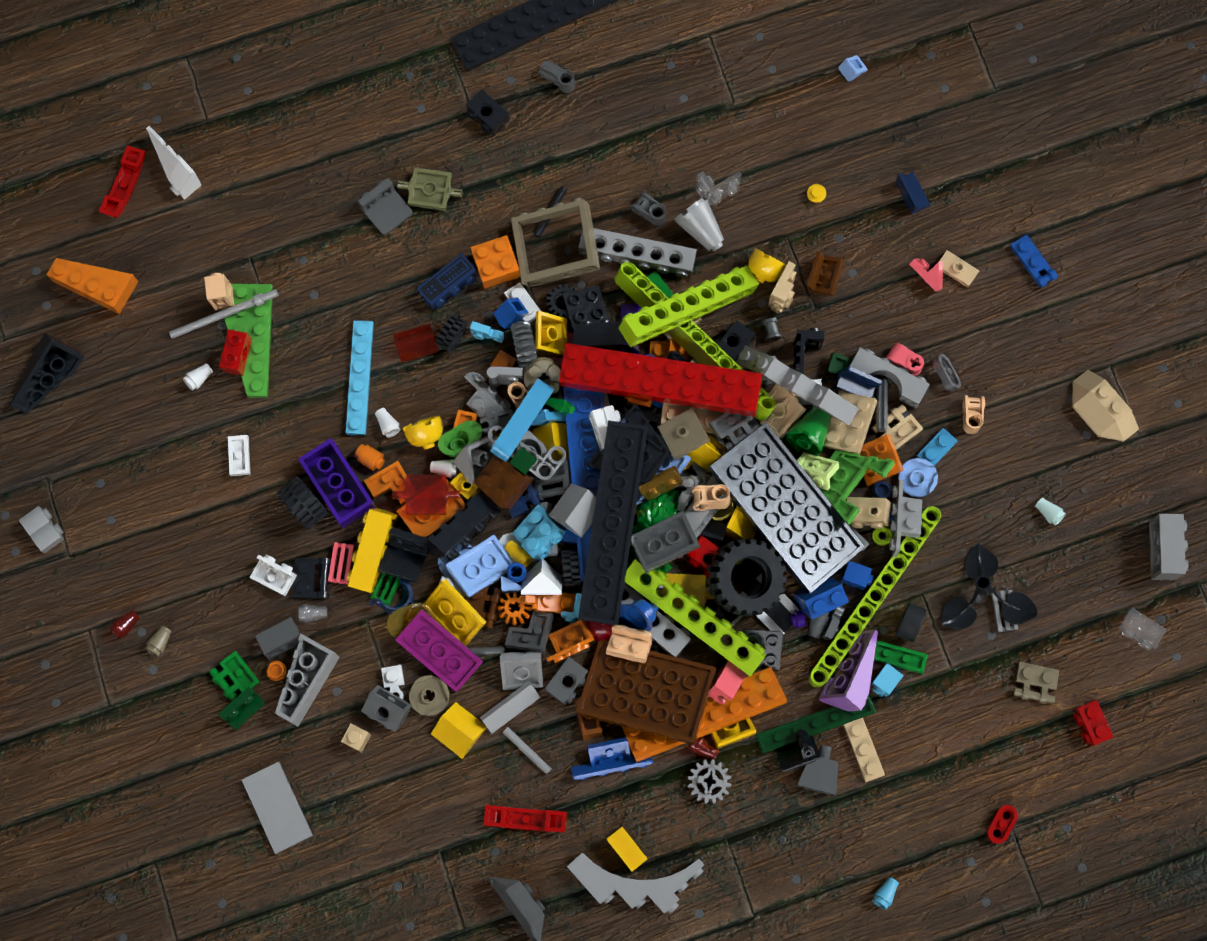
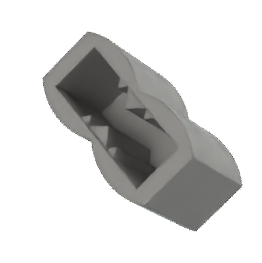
[19,506,64,553]

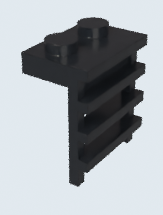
[793,328,825,375]

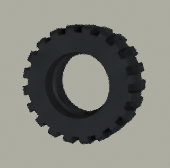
[706,539,787,616]

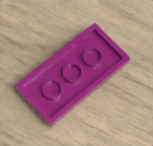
[395,609,483,692]

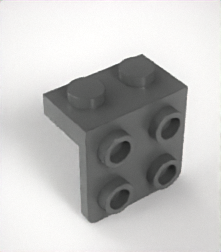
[358,178,413,235]

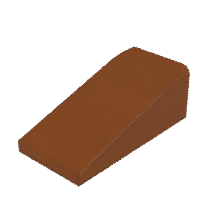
[574,697,603,741]

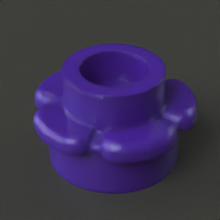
[790,610,805,629]

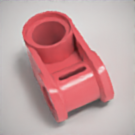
[886,343,924,376]

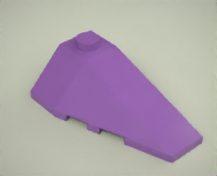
[819,630,878,712]

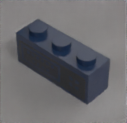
[417,253,478,311]

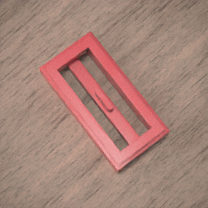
[328,542,355,585]

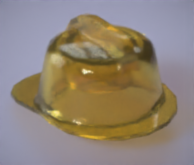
[387,603,434,638]

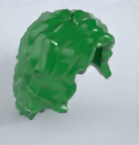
[635,489,680,532]

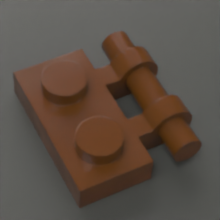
[465,587,502,629]

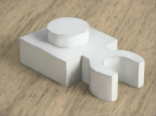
[381,665,405,700]

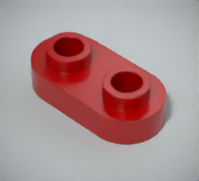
[986,805,1018,844]

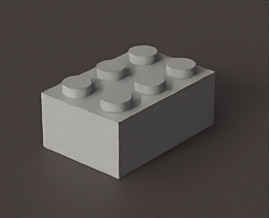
[1149,514,1188,581]

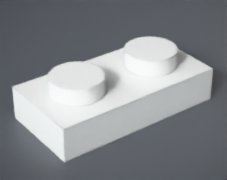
[504,282,541,323]
[228,435,251,476]

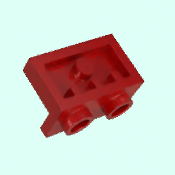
[1073,700,1114,747]

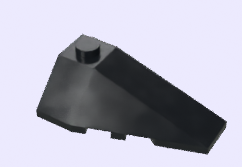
[9,333,84,414]

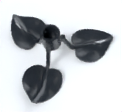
[941,543,1038,629]

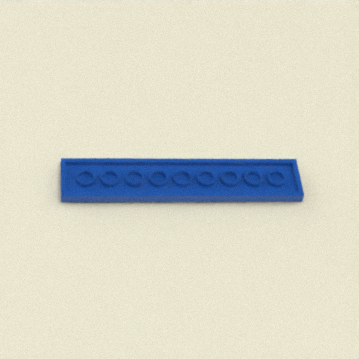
[563,387,604,582]

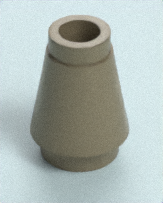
[145,626,172,657]

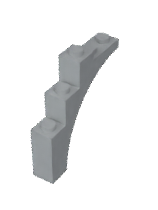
[736,345,859,425]
[567,853,704,914]

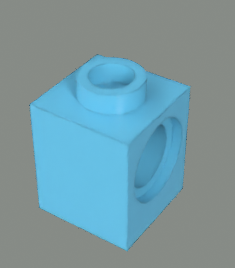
[871,663,904,697]

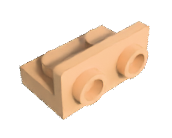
[606,625,652,664]

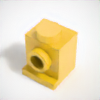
[450,472,481,502]

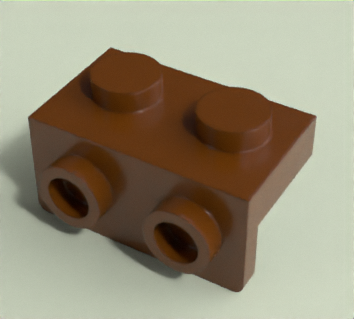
[806,251,845,296]

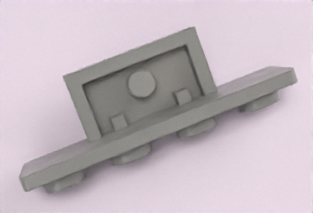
[464,372,516,426]
[889,480,922,558]

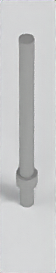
[169,289,279,339]

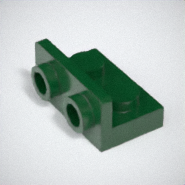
[219,686,266,730]

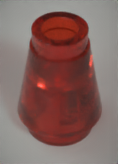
[110,610,140,639]
[688,737,720,760]

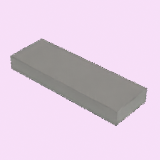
[480,681,540,734]

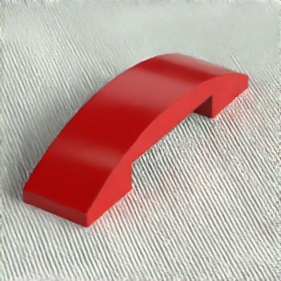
[99,146,146,218]
[484,805,567,833]

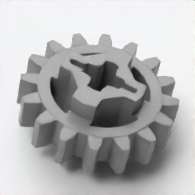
[688,759,732,804]

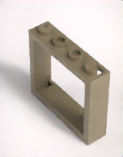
[511,198,600,288]

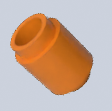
[354,444,385,471]

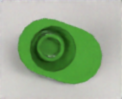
[438,421,482,458]

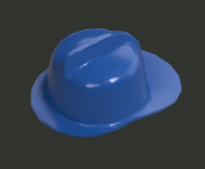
[619,599,658,631]

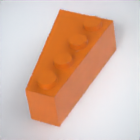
[47,258,138,314]

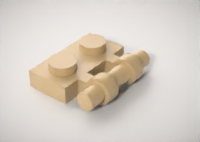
[871,405,923,450]

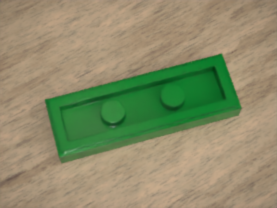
[874,640,928,674]

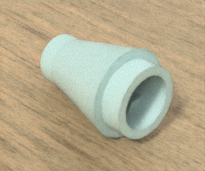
[1035,497,1066,526]

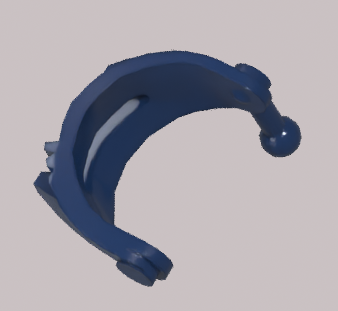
[369,578,414,618]

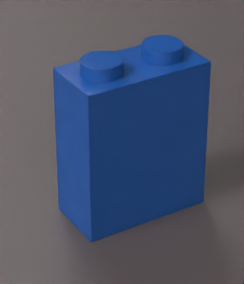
[793,577,849,619]

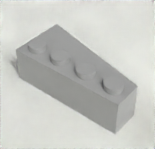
[275,633,340,727]

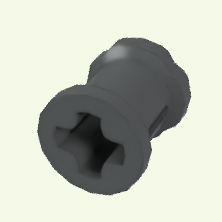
[761,318,782,342]

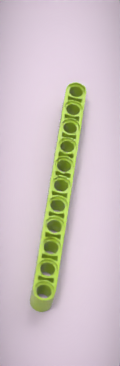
[615,262,776,421]
[809,506,941,688]

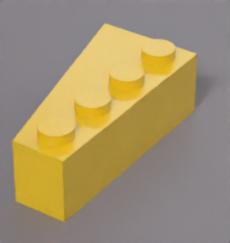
[347,508,399,593]

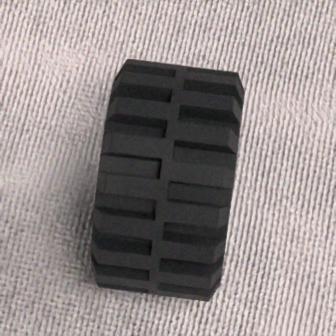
[277,476,328,530]

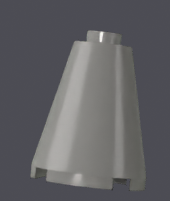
[674,197,724,252]

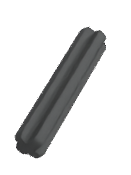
[876,379,888,433]

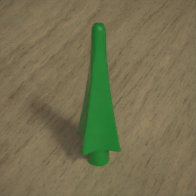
[545,398,575,416]

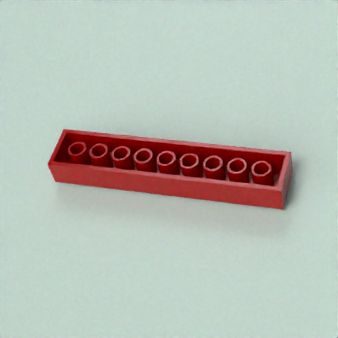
[559,343,762,417]

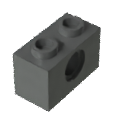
[545,657,588,706]
[361,685,412,732]

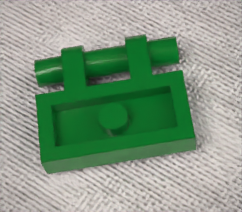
[209,651,261,702]

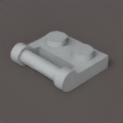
[487,366,524,388]

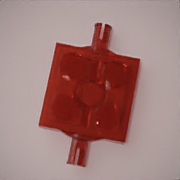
[392,474,460,515]

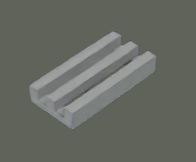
[991,590,1018,632]

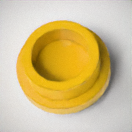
[807,184,826,203]

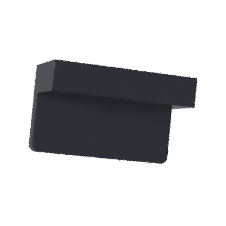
[697,520,728,545]

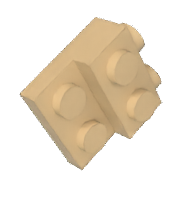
[768,261,797,314]

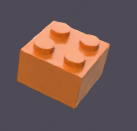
[470,235,520,289]

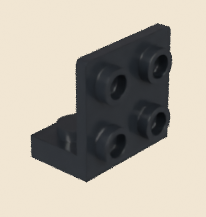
[378,527,429,583]

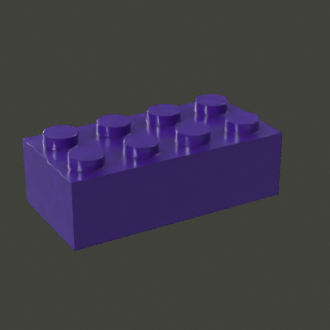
[298,438,376,528]

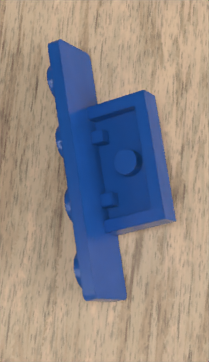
[571,737,653,780]

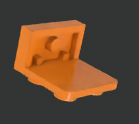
[546,620,595,663]

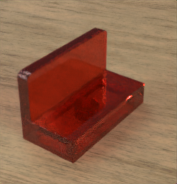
[393,323,438,362]

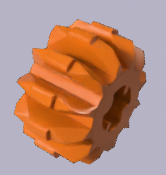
[498,591,532,626]

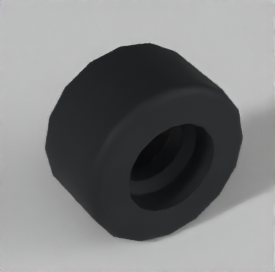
[896,602,927,642]

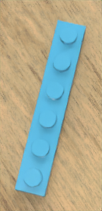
[346,321,374,436]

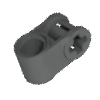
[630,191,666,226]

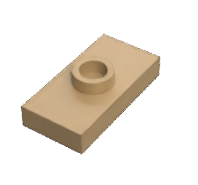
[940,250,979,288]

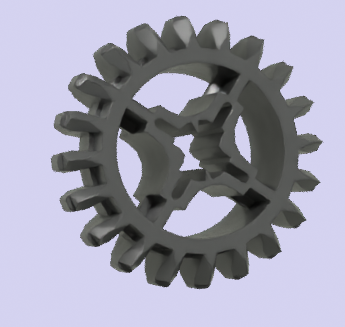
[511,321,537,372]

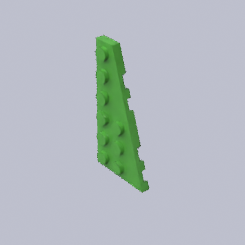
[223,284,273,398]

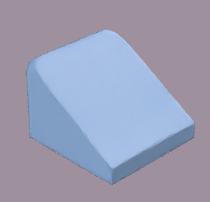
[838,55,868,82]
[501,576,522,594]

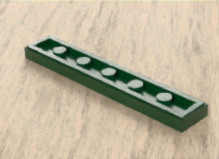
[755,694,876,754]

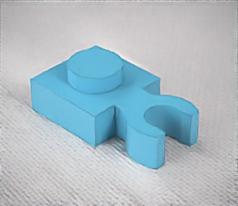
[470,321,504,343]

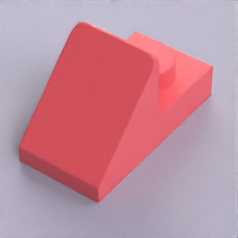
[909,258,943,292]

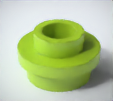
[872,526,892,546]

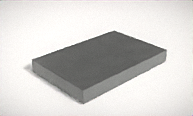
[631,511,700,573]

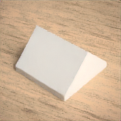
[521,559,563,595]

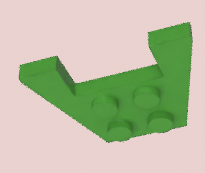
[819,450,895,525]

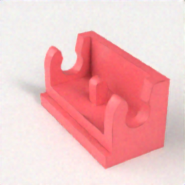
[709,660,746,704]

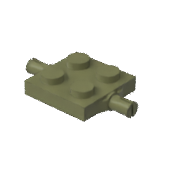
[397,167,463,211]

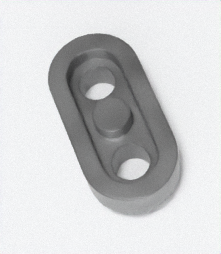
[933,354,961,392]

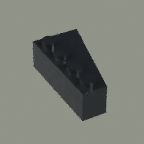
[427,490,501,564]

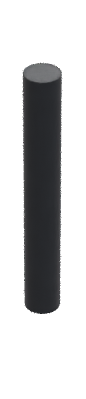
[534,186,567,238]

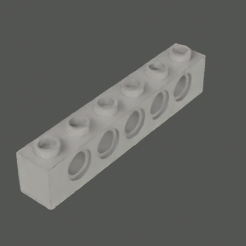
[579,228,697,278]
[621,582,691,657]

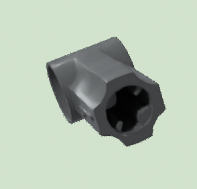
[538,60,575,93]

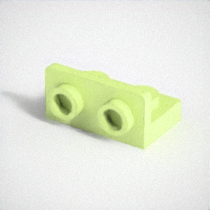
[797,452,839,490]

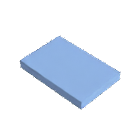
[445,535,514,599]

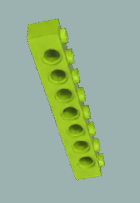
[618,266,759,347]
[625,558,766,676]

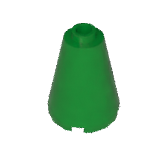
[786,405,832,456]

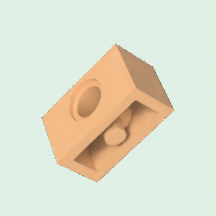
[204,273,234,311]

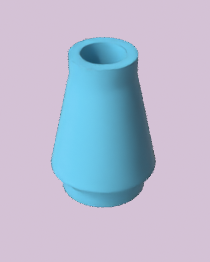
[872,877,899,910]

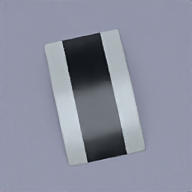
[740,573,800,634]

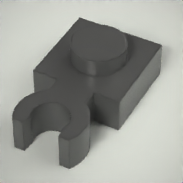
[480,409,513,434]
[820,606,845,640]

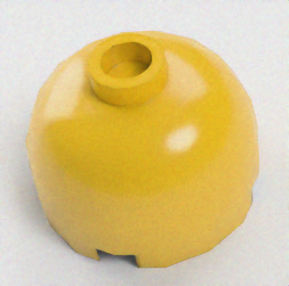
[748,248,786,283]
[402,416,443,450]

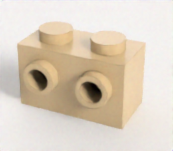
[847,497,891,529]

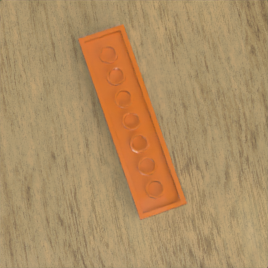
[622,667,787,763]

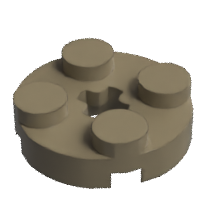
[523,357,561,394]
[409,675,450,717]

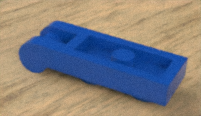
[1010,234,1058,288]

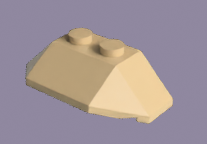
[1072,370,1139,442]

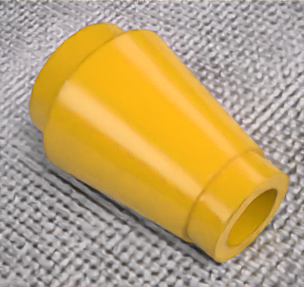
[504,540,533,568]

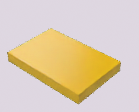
[422,579,486,646]

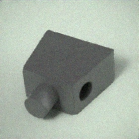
[796,745,838,796]

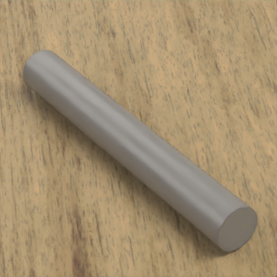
[503,727,552,775]

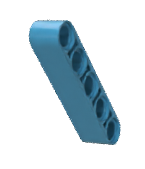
[489,379,554,462]

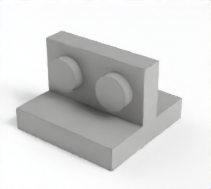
[500,651,543,690]

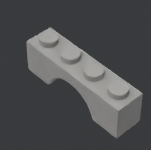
[850,348,930,409]

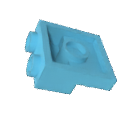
[512,505,566,561]

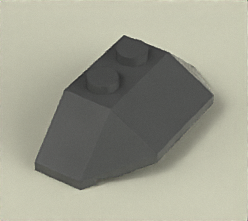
[488,877,545,941]

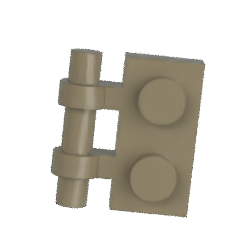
[1013,662,1059,704]

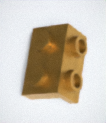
[639,466,683,500]

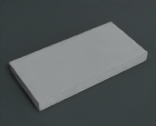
[242,762,313,854]

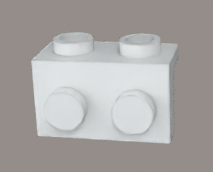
[250,554,297,596]

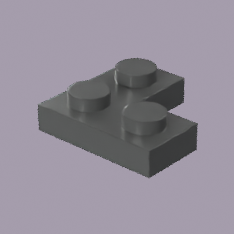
[505,611,554,653]

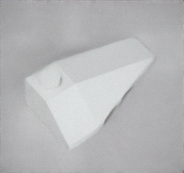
[146,126,201,200]

